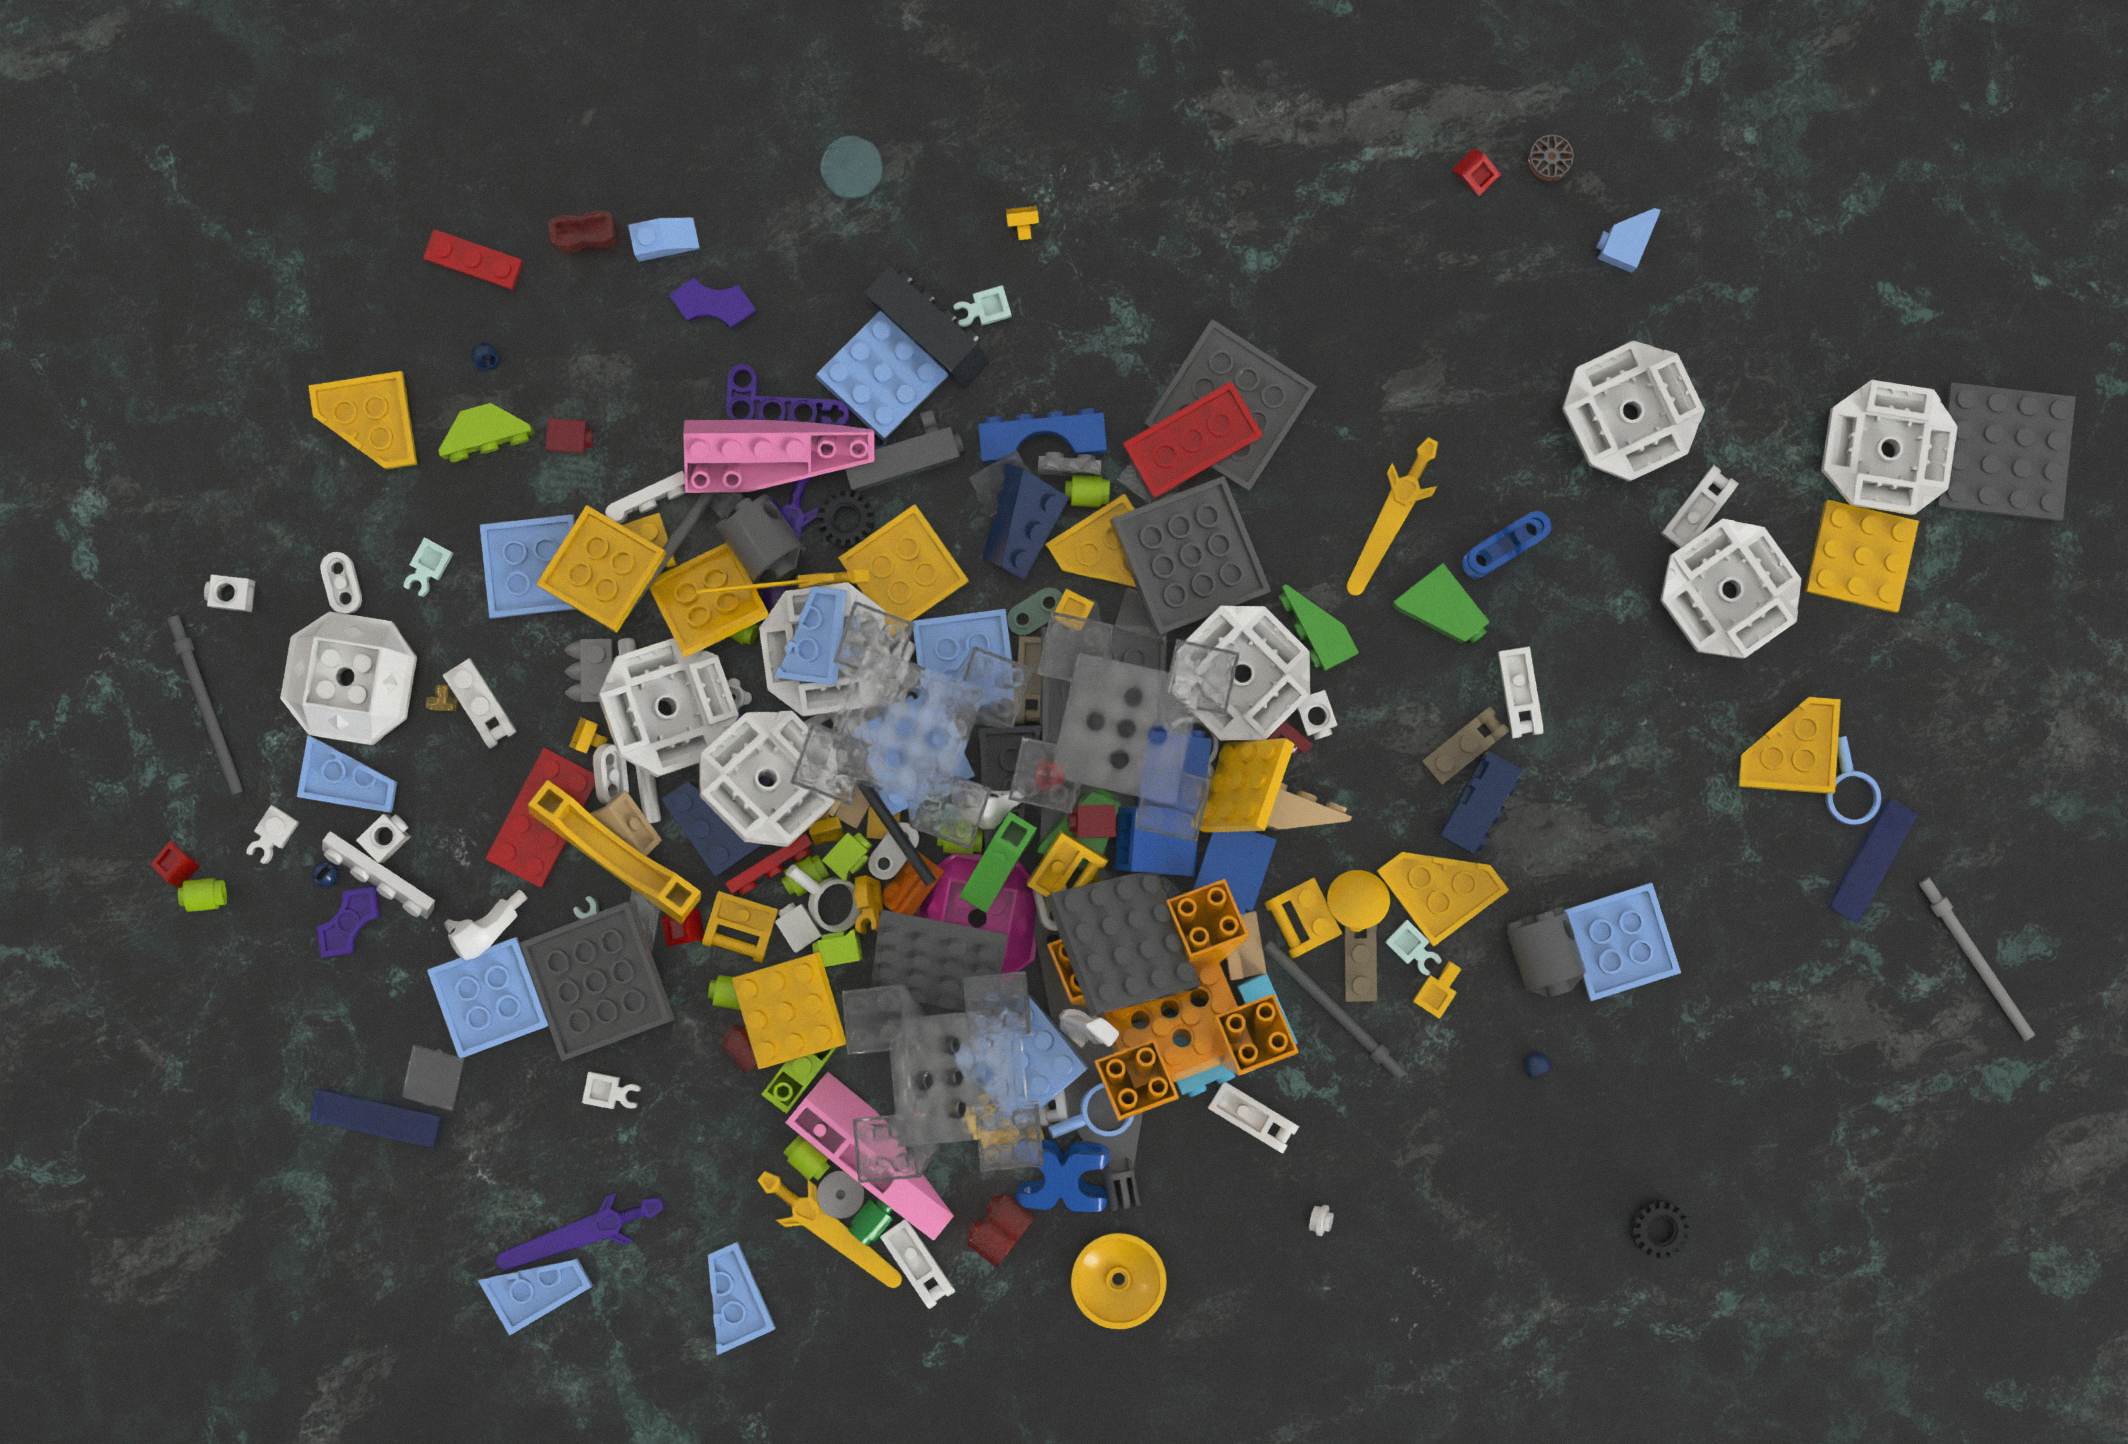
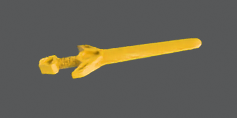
[1347,437,1438,596]
[694,569,869,594]
[758,1171,902,1288]

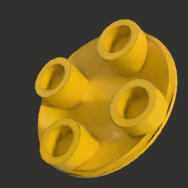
[1327,870,1390,932]

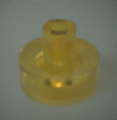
[425,685,457,711]

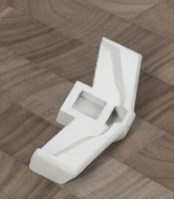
[1059,1009,1119,1048]

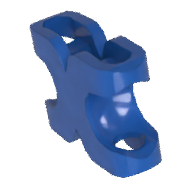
[1461,511,1551,579]
[1015,1139,1110,1212]

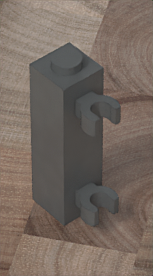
[845,410,964,492]

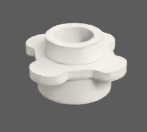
[728,678,752,711]

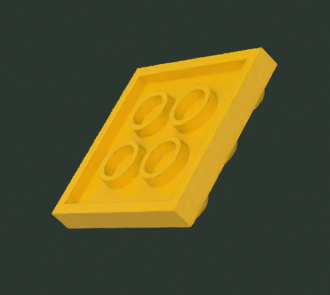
[1804,500,1919,613]
[838,504,969,635]
[536,505,667,633]
[649,543,770,658]
[1195,738,1294,833]
[732,952,847,1070]

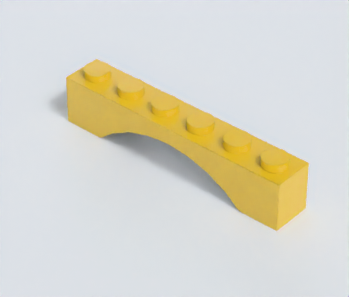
[528,780,701,924]

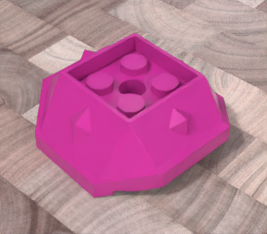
[914,853,1037,985]

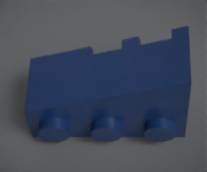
[983,462,1069,580]
[1438,751,1523,854]
[661,781,765,877]

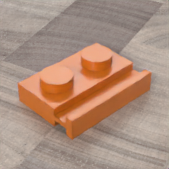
[882,851,945,916]

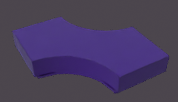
[669,277,756,329]
[316,886,380,958]

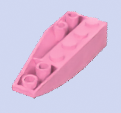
[683,420,874,493]
[785,1072,954,1240]

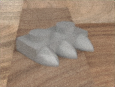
[1038,452,1102,477]
[564,639,613,703]

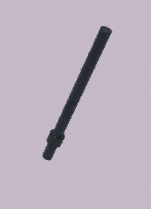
[819,723,937,887]

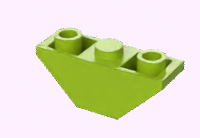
[438,403,535,462]
[761,1047,837,1114]

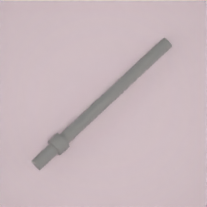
[1919,877,2035,1041]

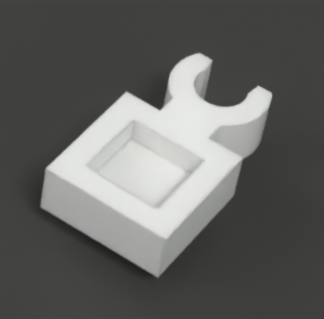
[246,805,300,864]
[582,1071,641,1109]

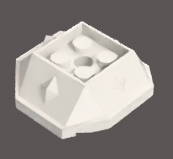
[1562,341,1705,482]
[1821,380,1958,515]
[1660,518,1801,659]
[759,582,893,717]
[1175,606,1310,741]
[280,611,417,745]
[598,638,739,777]
[699,711,836,847]

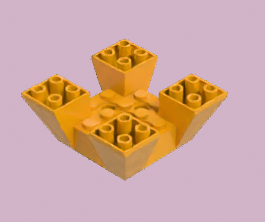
[1047,879,1299,1121]

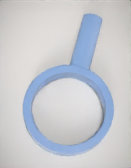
[1825,736,1881,825]
[1048,1082,1134,1139]

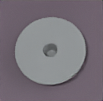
[817,1171,864,1219]

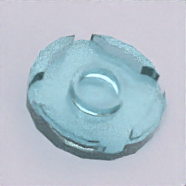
[820,135,883,199]

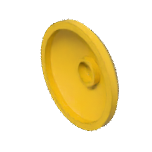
[1071,1233,1166,1329]

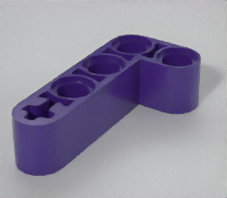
[726,364,850,426]

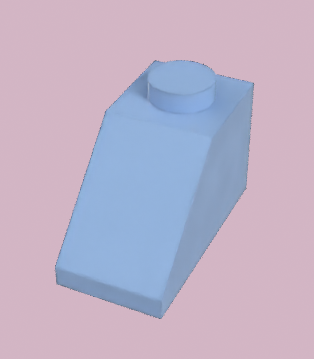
[1596,208,1661,273]
[628,218,700,262]

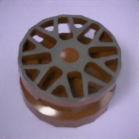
[1527,134,1574,182]

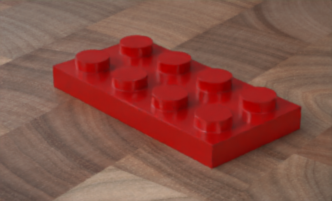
[1123,381,1263,499]
[485,748,595,888]

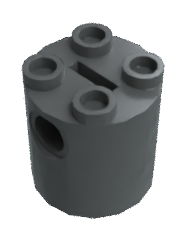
[715,494,806,584]
[1506,906,1586,997]

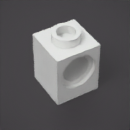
[204,575,256,612]
[1296,690,1337,740]
[356,814,411,863]
[775,902,823,953]

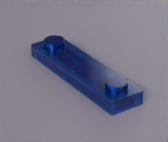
[1828,798,1918,923]
[309,1089,442,1148]

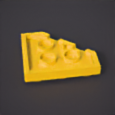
[308,371,417,470]
[1045,494,1137,588]
[1738,697,1841,794]
[1376,852,1509,947]

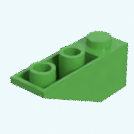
[1278,584,1359,672]
[959,811,1037,913]

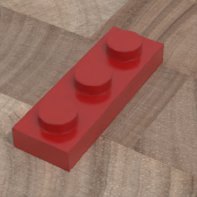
[423,229,523,291]
[725,833,814,896]

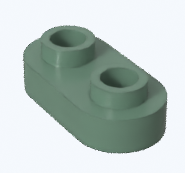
[1007,587,1063,636]

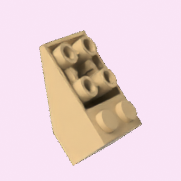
[1266,783,1352,830]

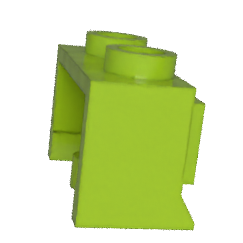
[822,832,873,882]
[812,929,863,967]

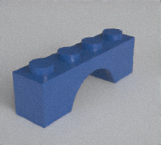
[978,408,1107,465]

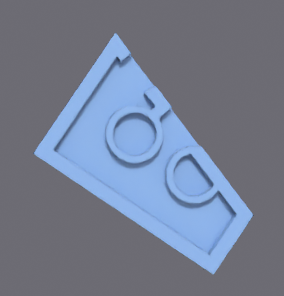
[774,586,847,685]
[297,735,397,813]
[708,1241,776,1355]
[478,1258,593,1336]

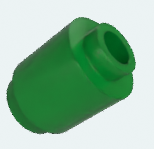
[848,1198,894,1246]

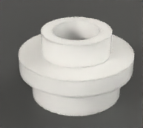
[1309,1204,1334,1236]

